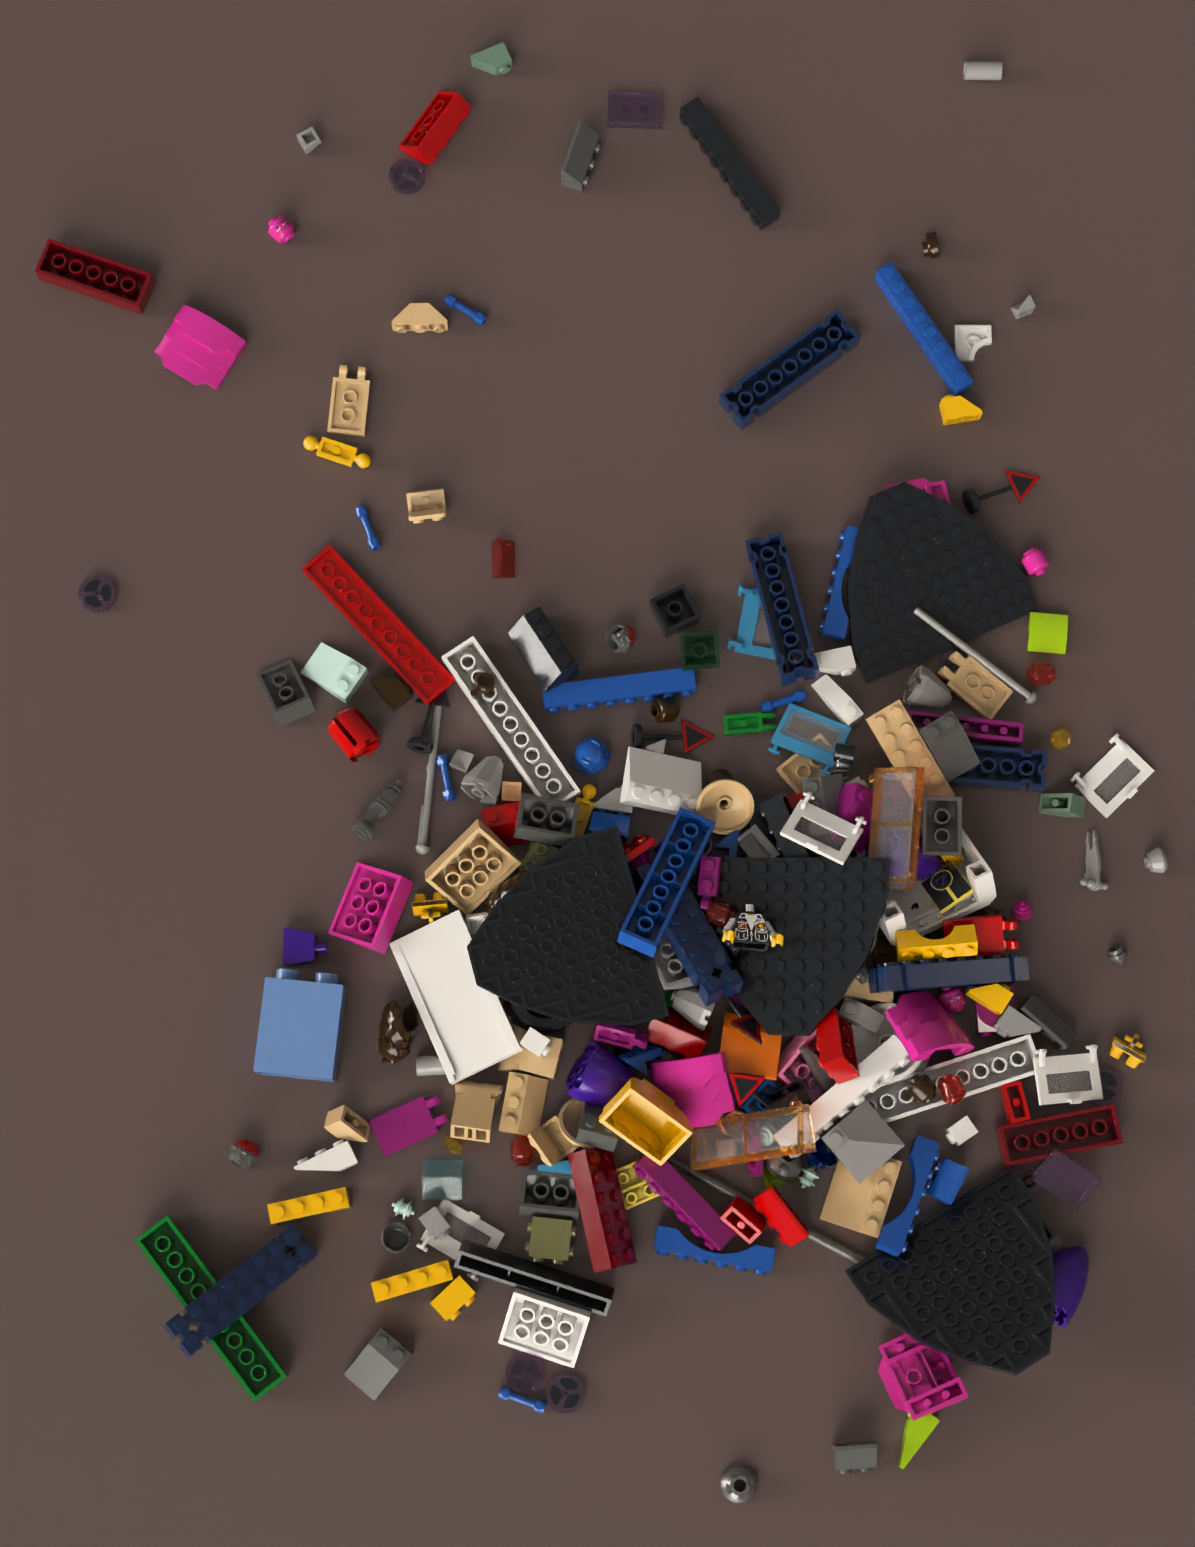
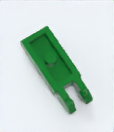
[723,712,778,736]

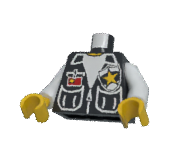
[722,904,784,951]

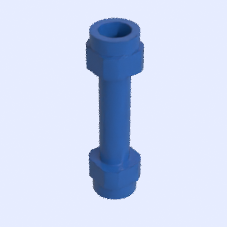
[444,294,488,325]
[355,505,381,551]
[760,689,807,713]
[436,754,456,802]
[498,1386,547,1414]

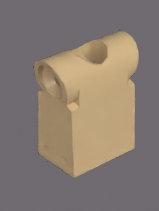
[498,1023,565,1080]
[450,1080,503,1143]

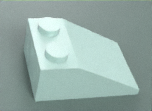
[300,642,369,704]

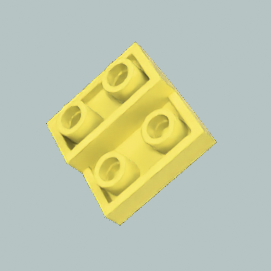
[616,1157,660,1210]

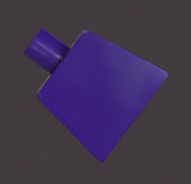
[283,928,328,967]

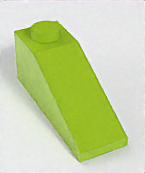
[898,1413,940,1469]

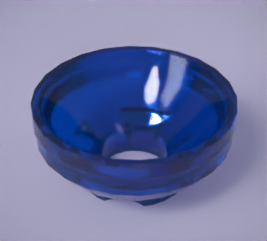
[805,1137,837,1170]

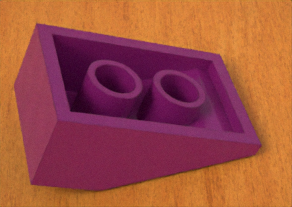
[831,783,885,853]

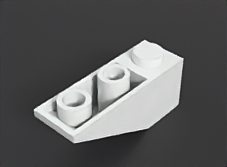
[294,1139,359,1172]

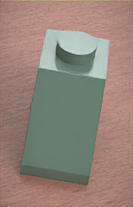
[470,42,513,75]
[1038,793,1086,818]

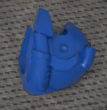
[572,737,610,774]

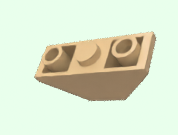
[392,303,448,333]

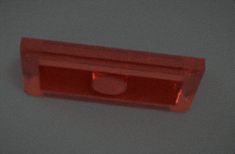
[491,539,515,578]

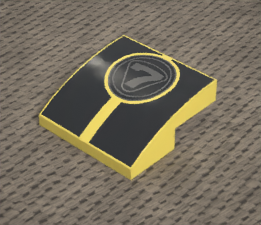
[920,862,974,914]

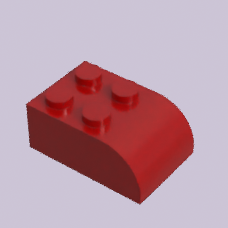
[816,1008,860,1084]

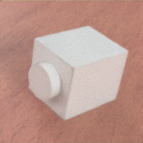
[519,1027,552,1058]
[945,1116,978,1146]

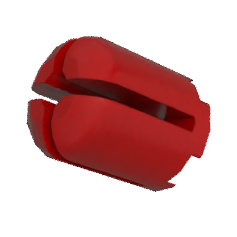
[328,708,382,763]

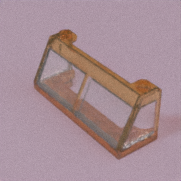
[868,767,924,891]
[690,1101,817,1171]

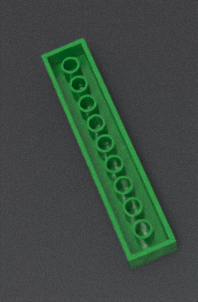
[135,1215,290,1402]

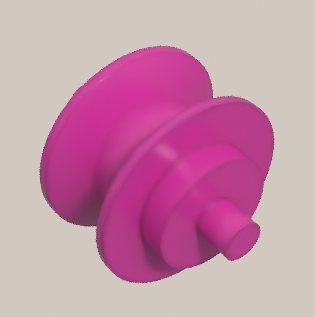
[632,851,653,868]
[1013,900,1033,921]

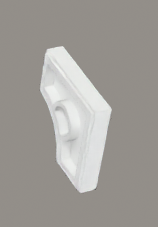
[954,325,992,362]

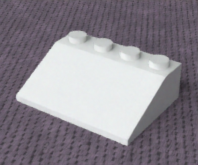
[620,747,702,815]
[498,1287,592,1368]

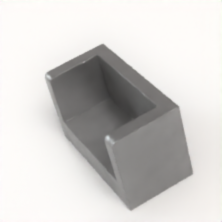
[736,824,780,858]

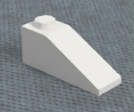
[794,645,856,677]
[811,674,864,727]

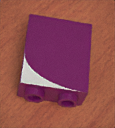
[972,984,1016,1037]

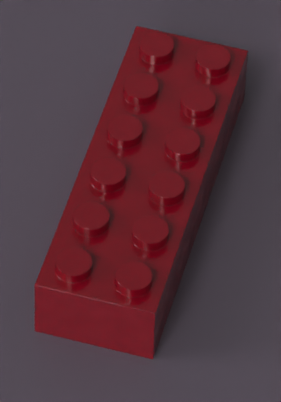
[35,238,156,315]
[995,1104,1123,1167]
[568,1148,637,1273]

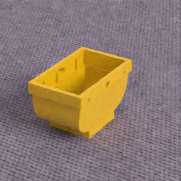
[599,1077,693,1166]

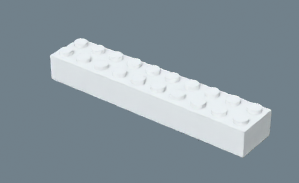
[441,636,581,802]
[849,1034,1038,1123]

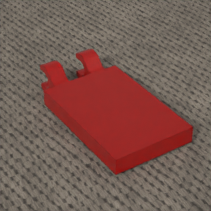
[942,914,1019,959]

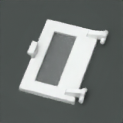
[1070,733,1154,818]
[780,791,867,865]
[1032,1044,1103,1105]
[416,1198,505,1282]

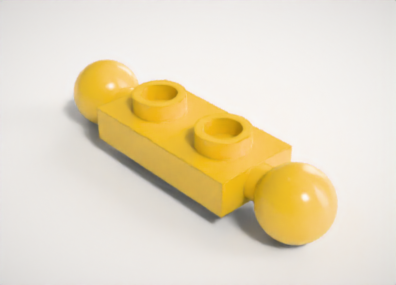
[303,436,371,468]
[575,784,597,839]

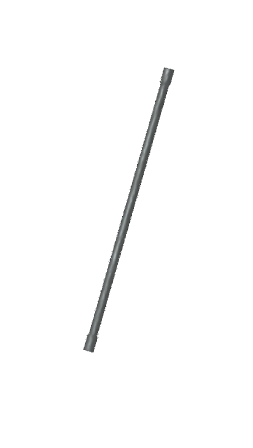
[618,1136,866,1263]

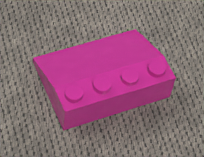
[328,862,414,955]

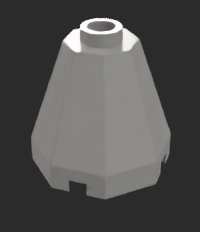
[903,665,952,709]
[461,756,504,805]
[670,988,715,1031]

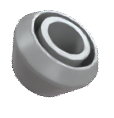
[1144,847,1168,873]

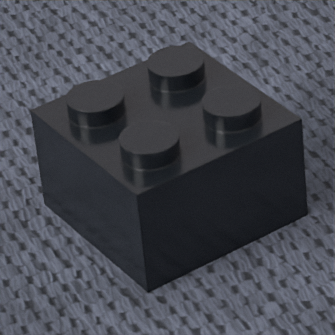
[649,583,701,638]

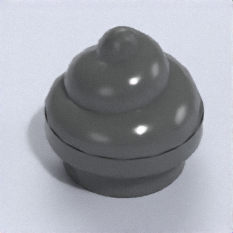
[1108,944,1127,965]

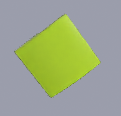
[1027,612,1068,654]

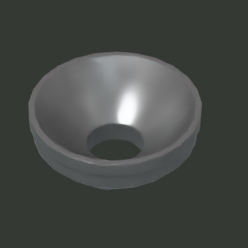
[766,1147,802,1181]
[721,1465,758,1503]

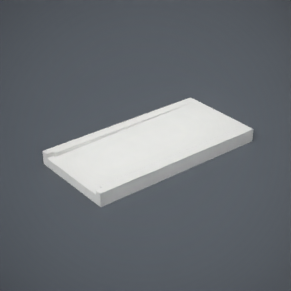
[389,910,523,1085]

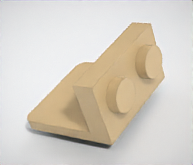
[406,488,447,523]
[527,1113,579,1167]

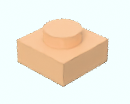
[502,781,522,802]

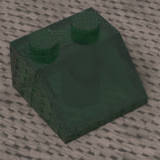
[679,631,720,671]

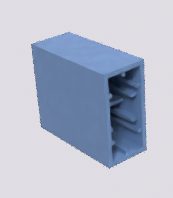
[253,969,347,1082]

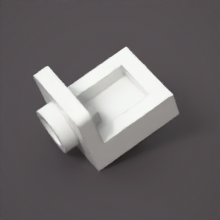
[466,912,489,935]

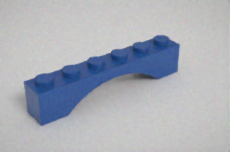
[819,525,858,642]
[875,1135,941,1257]
[653,1225,775,1276]

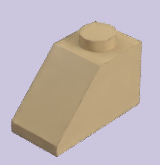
[324,1104,371,1142]

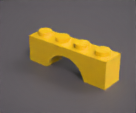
[895,924,978,962]
[267,1187,351,1225]
[371,1260,454,1302]

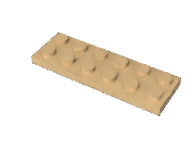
[865,699,956,812]

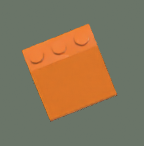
[719,1012,782,1080]

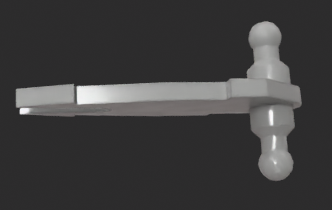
[1080,830,1109,891]

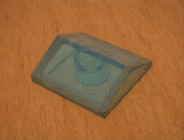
[422,1159,463,1200]

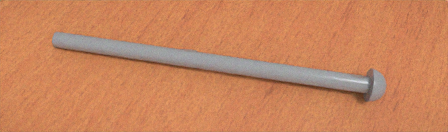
[913,607,1037,704]
[415,706,442,854]

